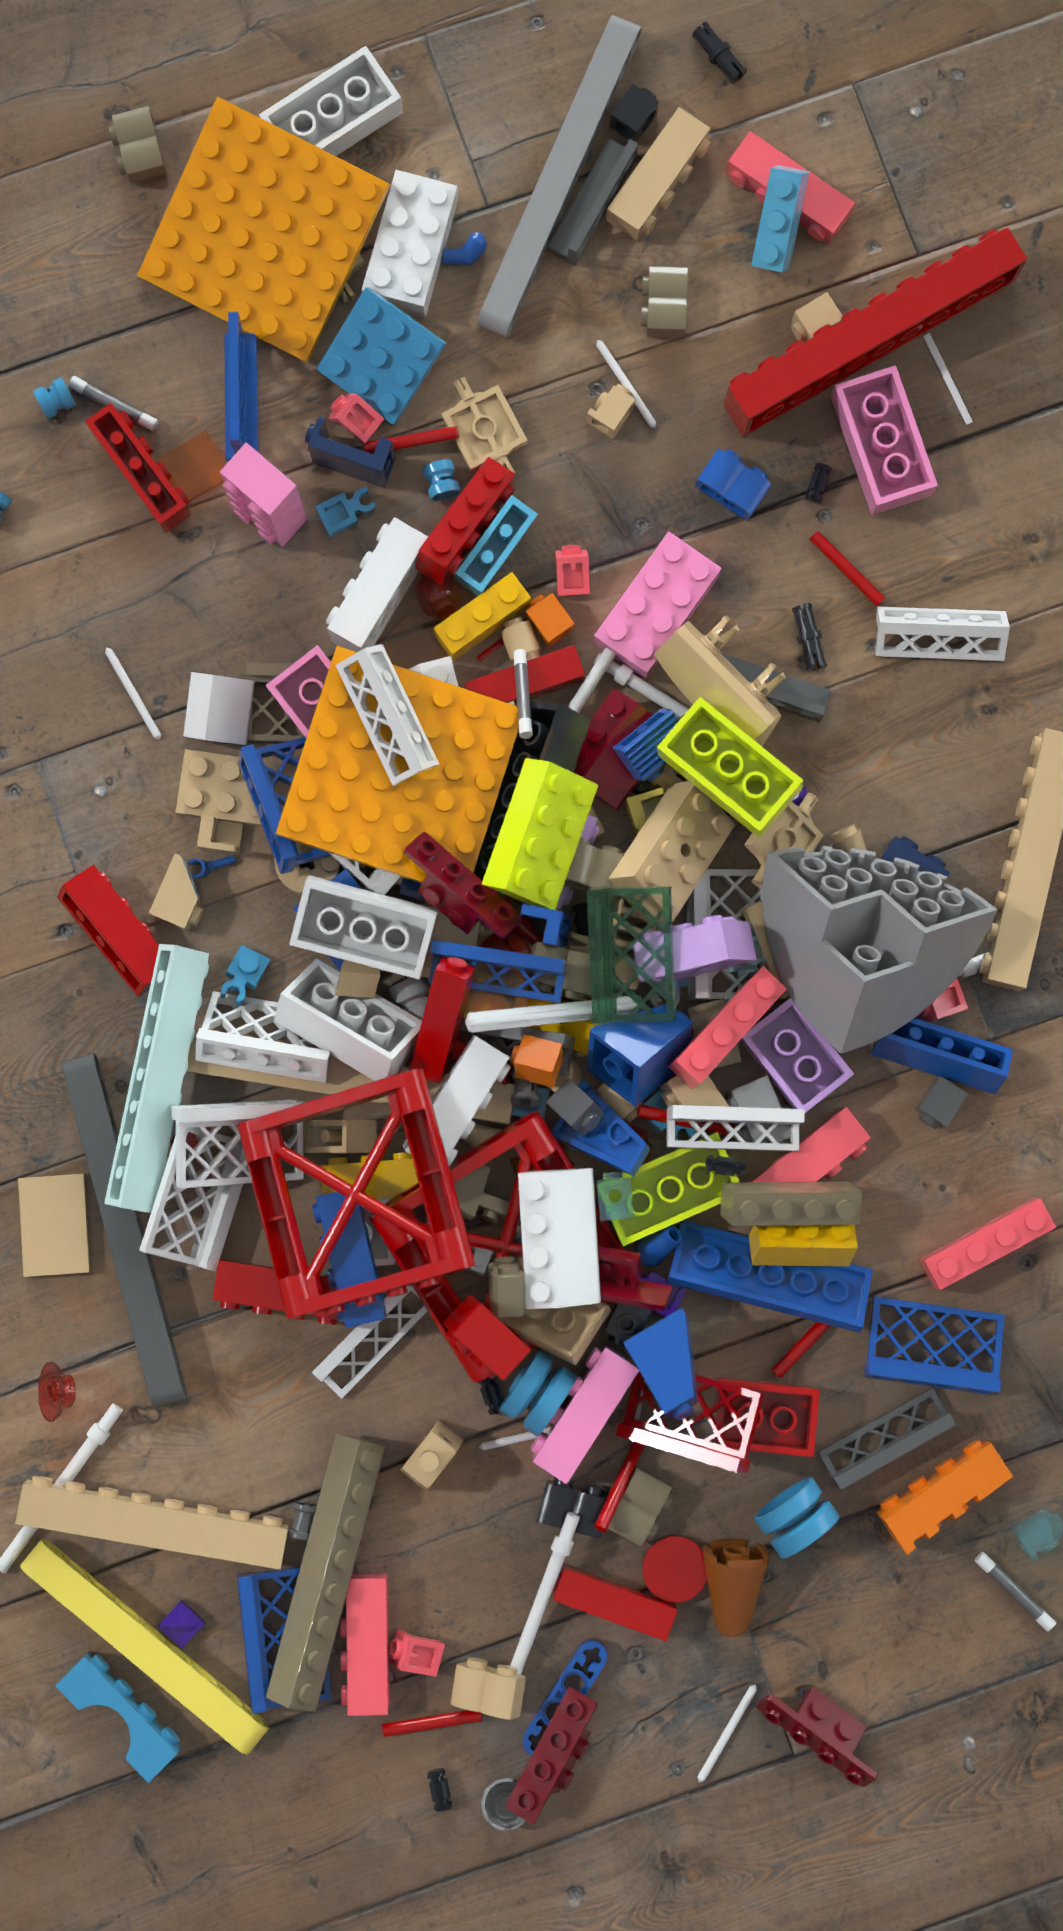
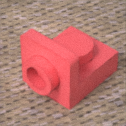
[328,393,385,444]
[555,545,590,596]
[917,978,968,1022]
[389,1630,445,1677]

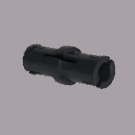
[692,22,747,84]
[792,603,827,671]

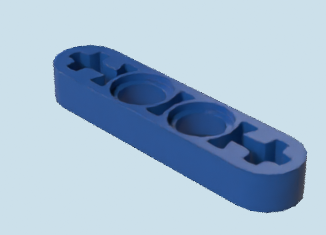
[523,1638,607,1756]

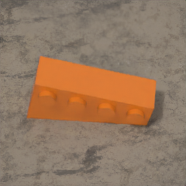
[876,1439,1013,1555]

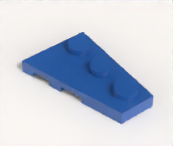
[551,1079,651,1177]

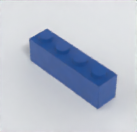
[871,1018,1013,1094]
[312,1192,388,1328]

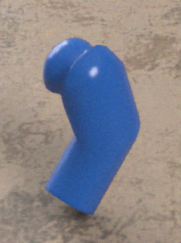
[443,232,487,266]

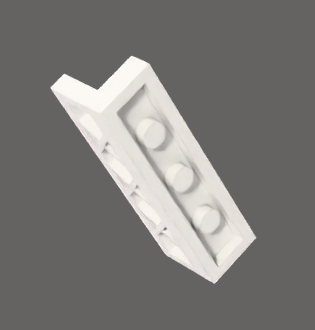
[875,607,1010,661]
[335,644,439,786]
[667,1105,805,1151]
[312,1285,427,1399]

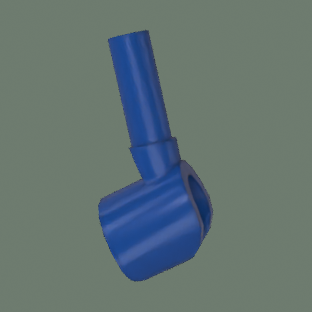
[188,855,236,879]

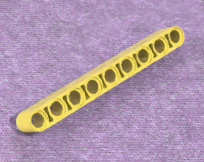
[20,1538,270,1755]

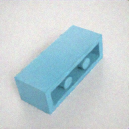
[751,165,810,273]
[453,495,538,596]

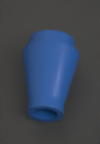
[635,1226,682,1266]

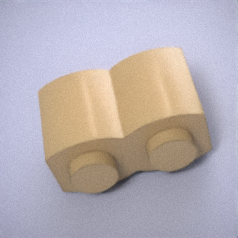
[450,1657,526,1720]

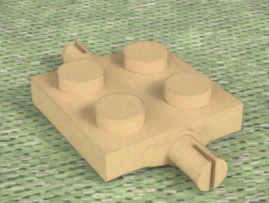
[441,377,528,473]
[745,792,823,888]

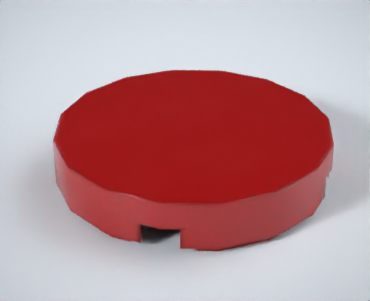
[642,1535,707,1603]

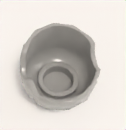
[481,1778,526,1832]

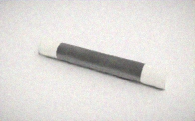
[68,376,159,432]
[513,649,533,739]
[974,1552,1056,1632]

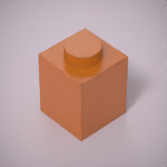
[526,593,575,649]
[510,1034,563,1088]

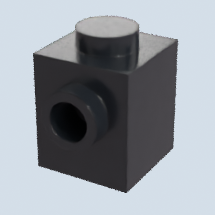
[604,1304,651,1348]

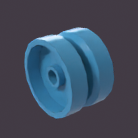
[499,1349,578,1437]
[753,1476,840,1559]

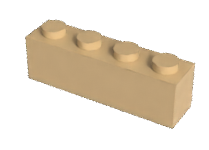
[606,107,711,241]

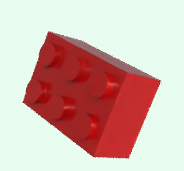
[443,1294,531,1381]
[712,1377,820,1457]

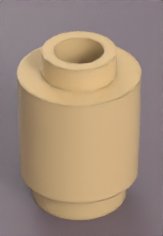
[500,617,541,661]
[597,1084,644,1124]

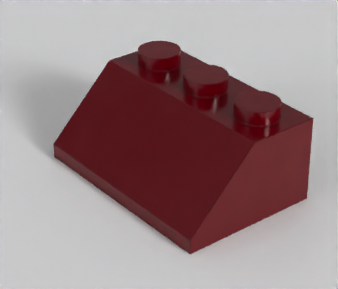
[573,688,653,811]

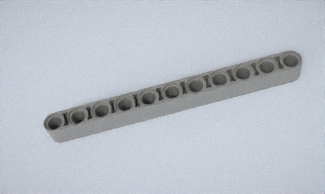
[477,15,642,338]

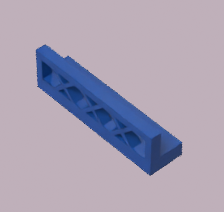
[521,904,573,947]
[429,940,567,1003]

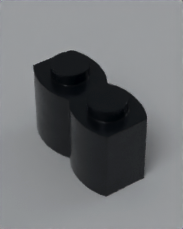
[536,1477,608,1538]

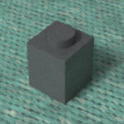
[915,1076,968,1129]
[546,1078,605,1138]

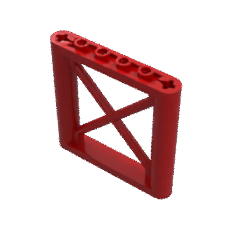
[237,1069,476,1320]
[368,1111,624,1383]

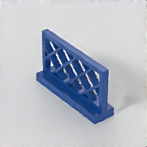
[224,312,259,462]
[238,737,332,874]
[863,1297,1005,1396]
[236,1566,332,1714]

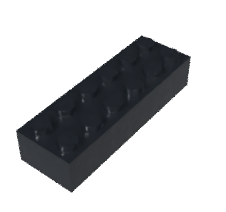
[473,701,591,905]

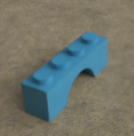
[55,1651,182,1783]

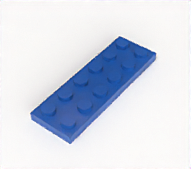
[667,1220,873,1333]

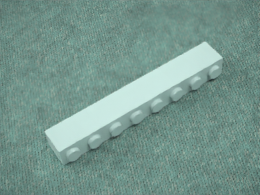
[104,944,209,1213]

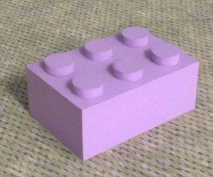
[632,915,757,983]
[740,998,854,1113]

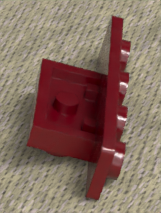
[404,832,523,938]
[598,1246,672,1311]
[506,1687,598,1824]
[756,1687,878,1787]

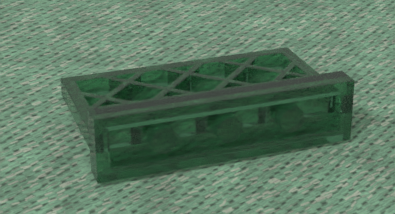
[587,886,676,1024]

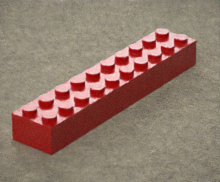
[724,226,1027,437]

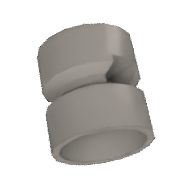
[387,977,431,1021]

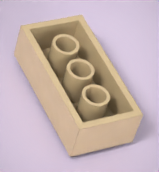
[608,781,735,924]

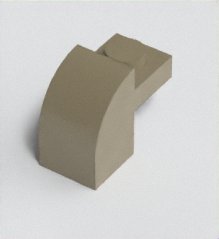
[454,1165,509,1223]

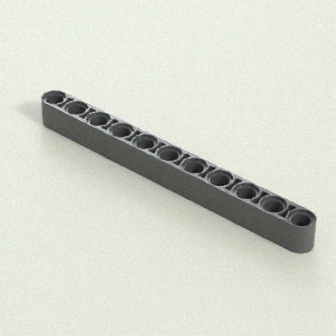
[62,1053,188,1408]

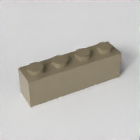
[720,1181,862,1226]

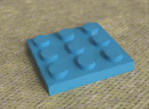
[316,287,447,425]

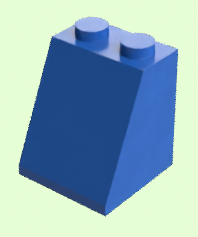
[587,1004,693,1107]
[623,1308,698,1421]

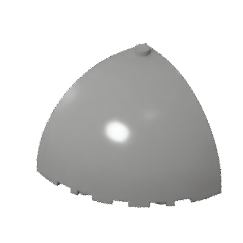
[762,846,997,1054]

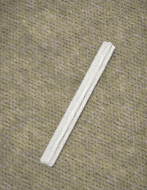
[465,995,645,1033]

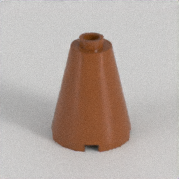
[703,1538,770,1637]

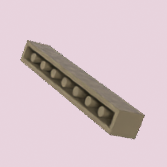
[266,1433,385,1712]

